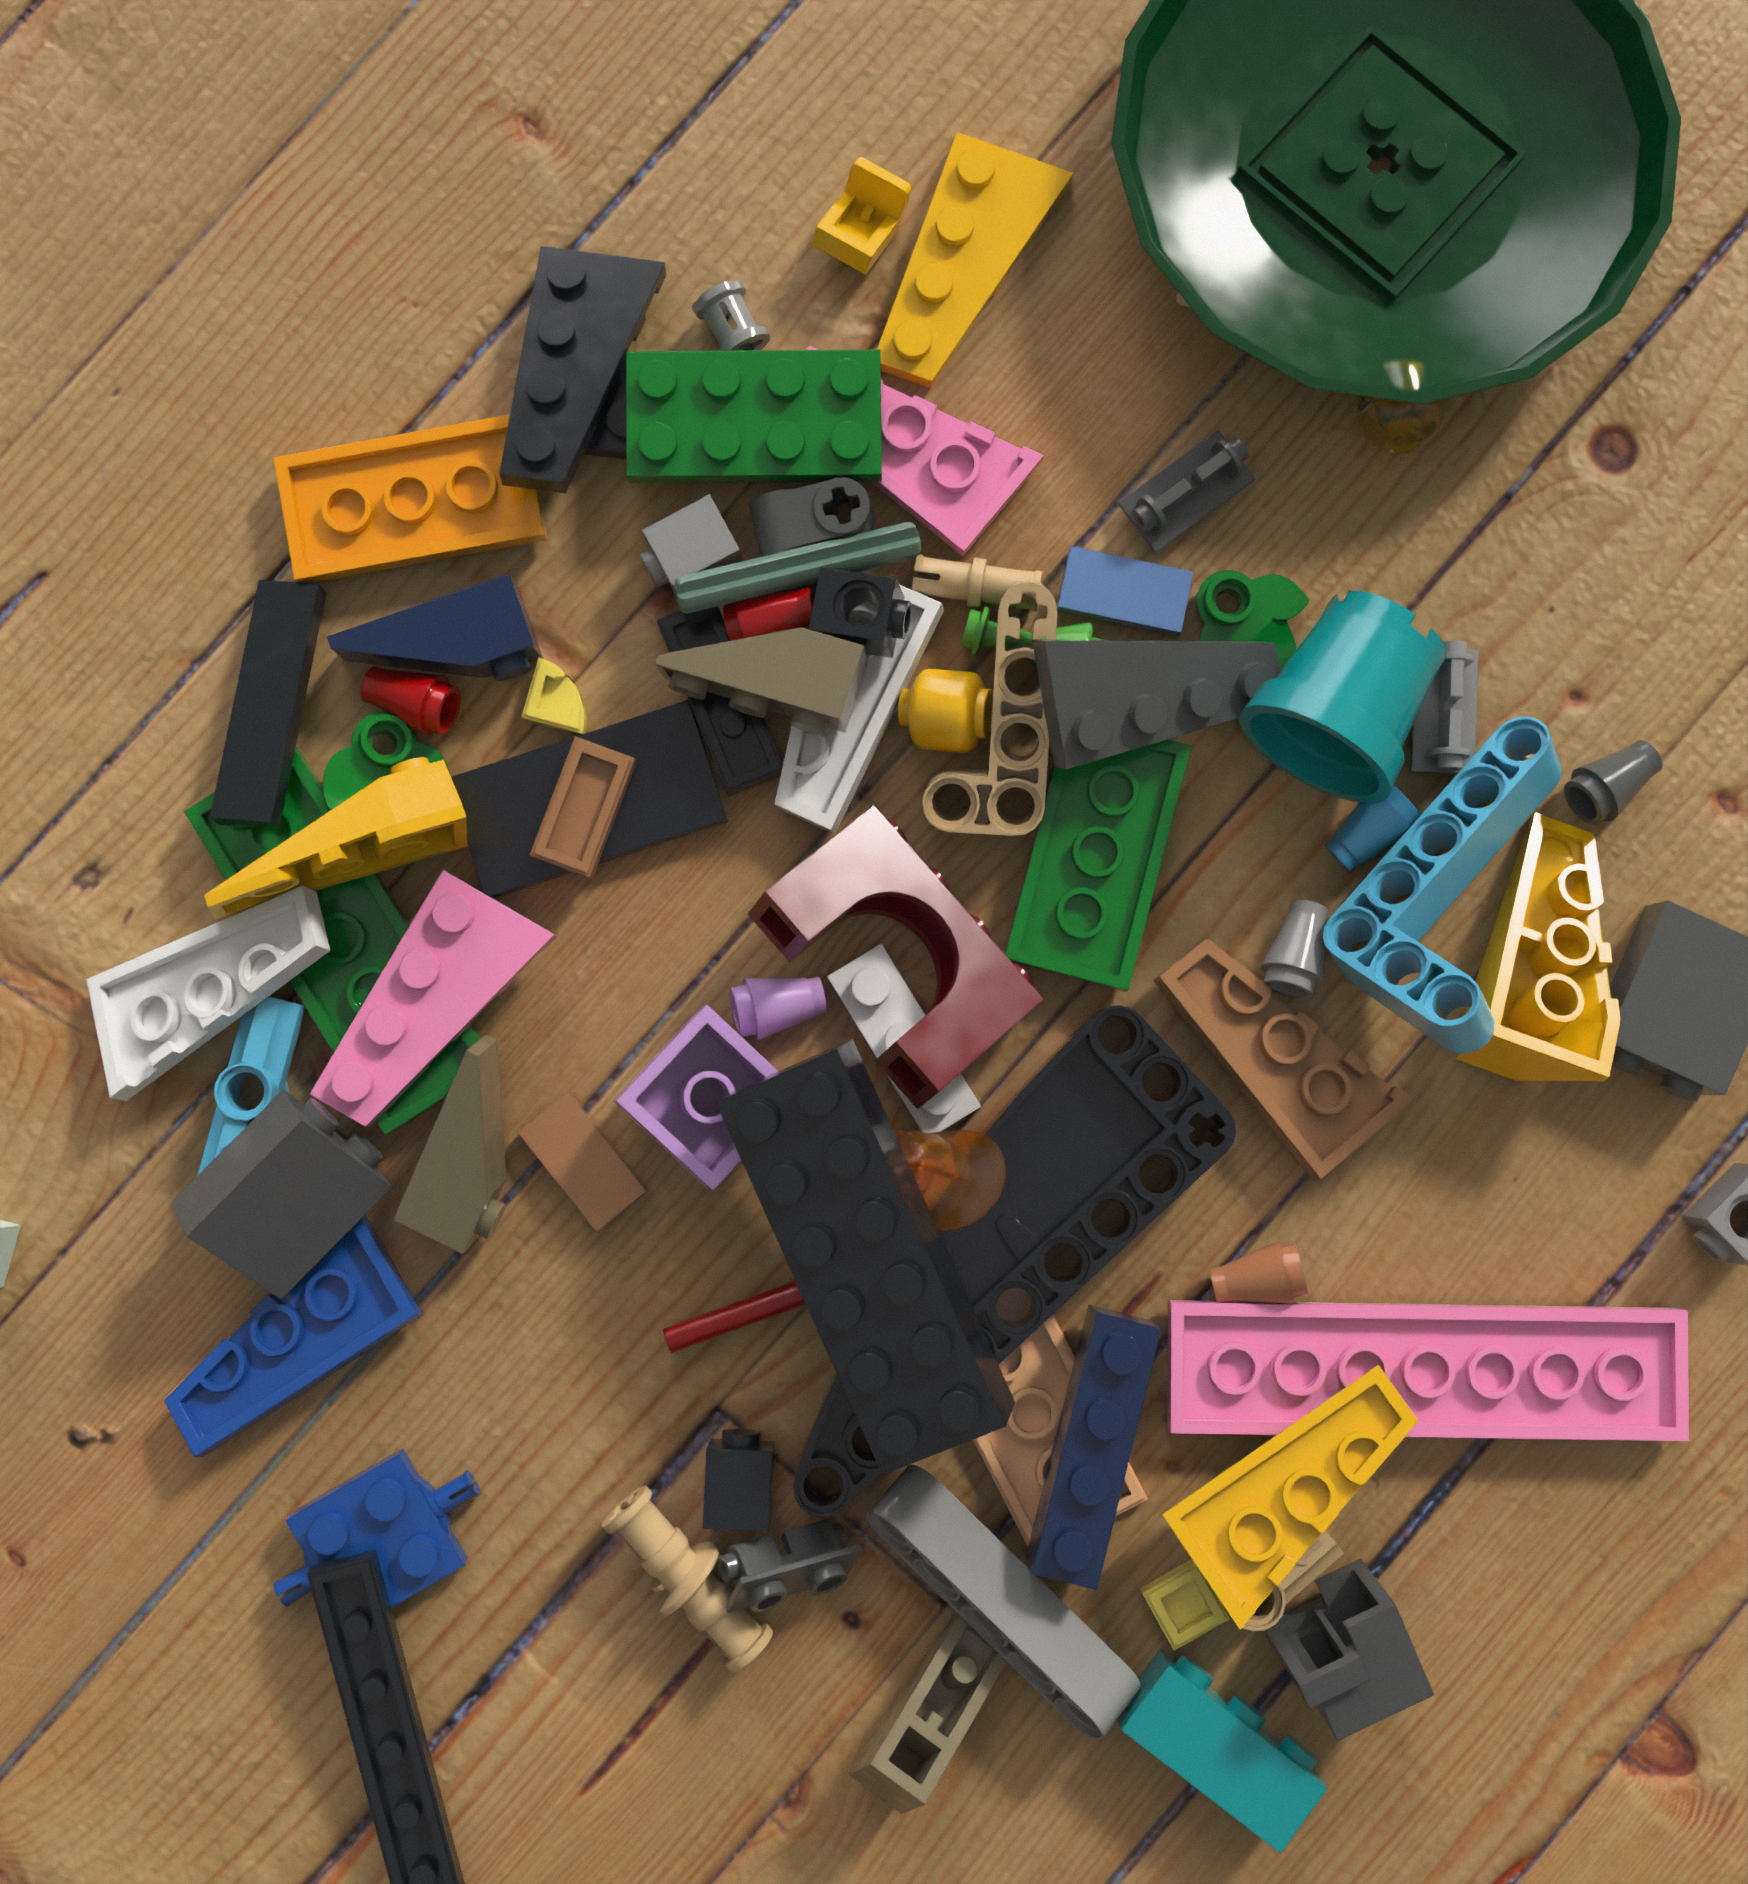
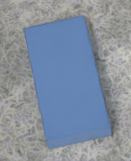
[1057,546,1194,637]

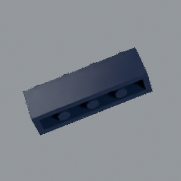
[1026,1304,1161,1590]

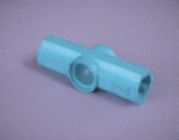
[197,996,306,1176]

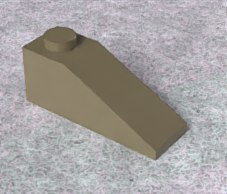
[393,1035,506,1254]
[848,1612,1007,1814]

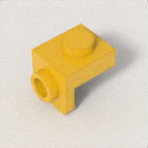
[812,157,912,275]

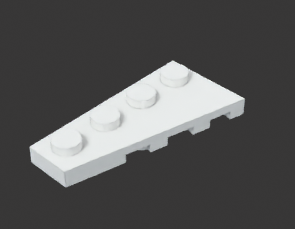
[775,570,944,835]
[86,886,330,1101]

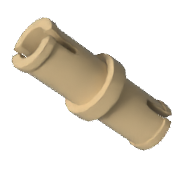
[912,555,1042,612]

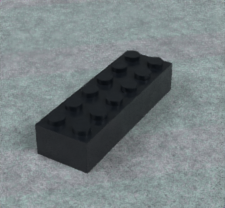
[716,1039,1015,1475]

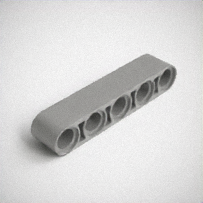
[866,1465,1141,1741]

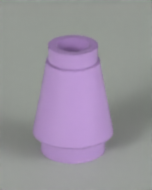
[729,977,826,1041]

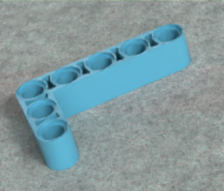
[1323,717,1562,1054]

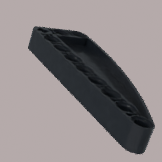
[793,1005,1236,1517]

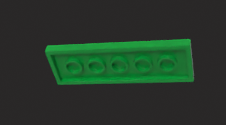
[184,746,481,1135]

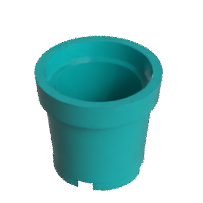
[1239,591,1446,803]

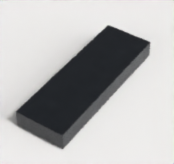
[656,606,783,797]

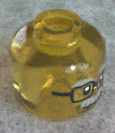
[1355,359,1443,454]

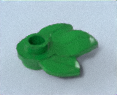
[1196,570,1309,672]
[322,711,450,810]

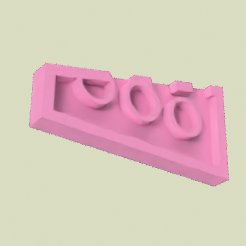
[806,346,1044,557]
[310,870,558,1127]

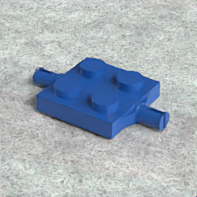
[274,1448,481,1608]

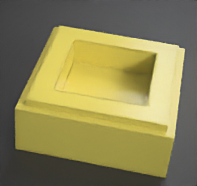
[1139,1559,1230,1651]

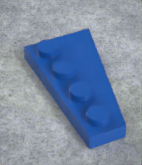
[164,1214,423,1457]

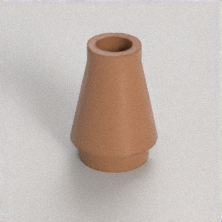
[1209,1241,1309,1304]

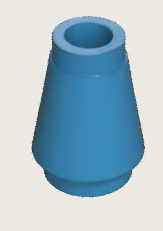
[1325,785,1421,873]

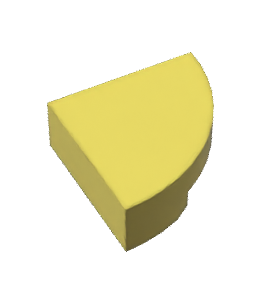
[521,657,587,735]

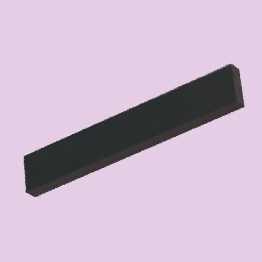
[307,1549,465,1884]

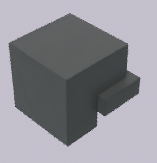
[1265,1559,1434,1741]

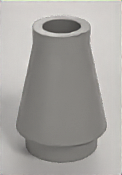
[1261,899,1329,998]

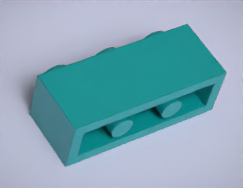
[1117,1649,1328,1853]

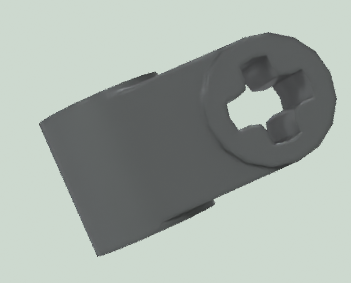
[749,477,875,557]

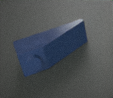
[327,574,543,681]

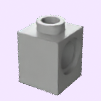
[640,494,742,594]
[1682,1163,1748,1266]

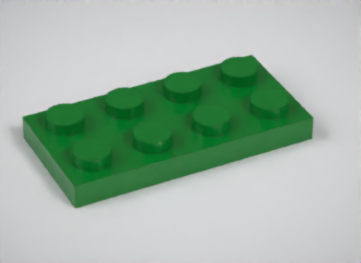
[626,349,882,483]
[1004,739,1192,992]

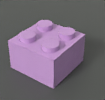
[613,1004,778,1190]

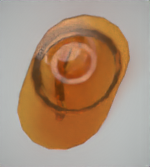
[895,1130,1006,1231]

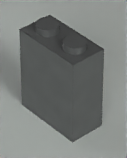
[1610,900,1748,1102]
[171,1089,392,1299]

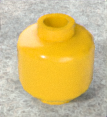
[898,669,993,753]

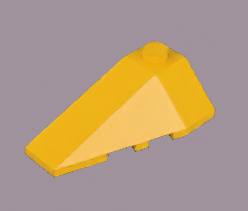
[204,757,468,920]
[1455,812,1621,1082]

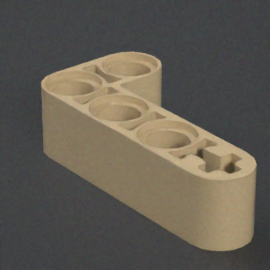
[922,580,1057,836]

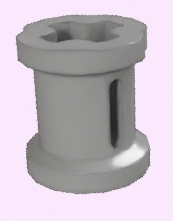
[692,279,771,351]

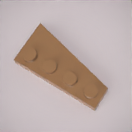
[1153,938,1414,1181]

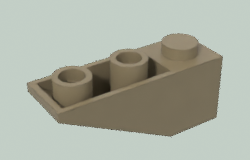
[655,627,868,736]

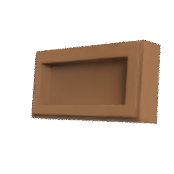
[530,736,637,879]
[517,1092,649,1232]

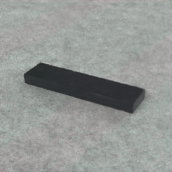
[210,580,326,829]

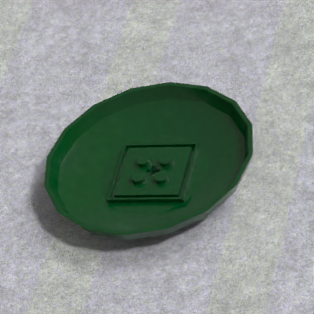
[1111,0,1681,404]

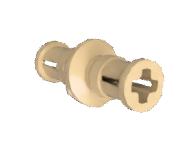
[601,1486,773,1673]

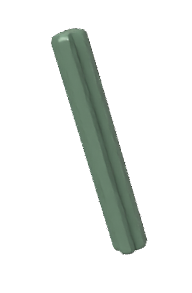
[674,522,921,614]

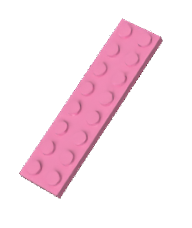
[1167,1300,1689,1441]

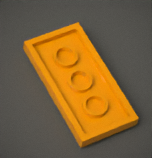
[273,414,547,583]

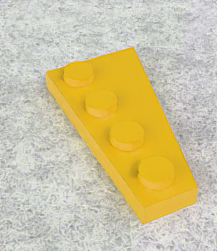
[877,132,1074,389]
[1162,1365,1419,1630]

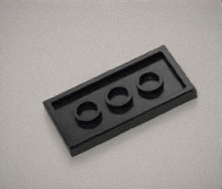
[451,700,728,898]

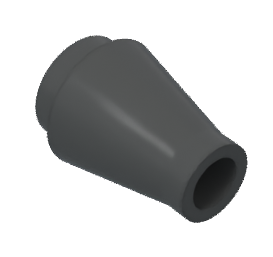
[1564,740,1663,824]

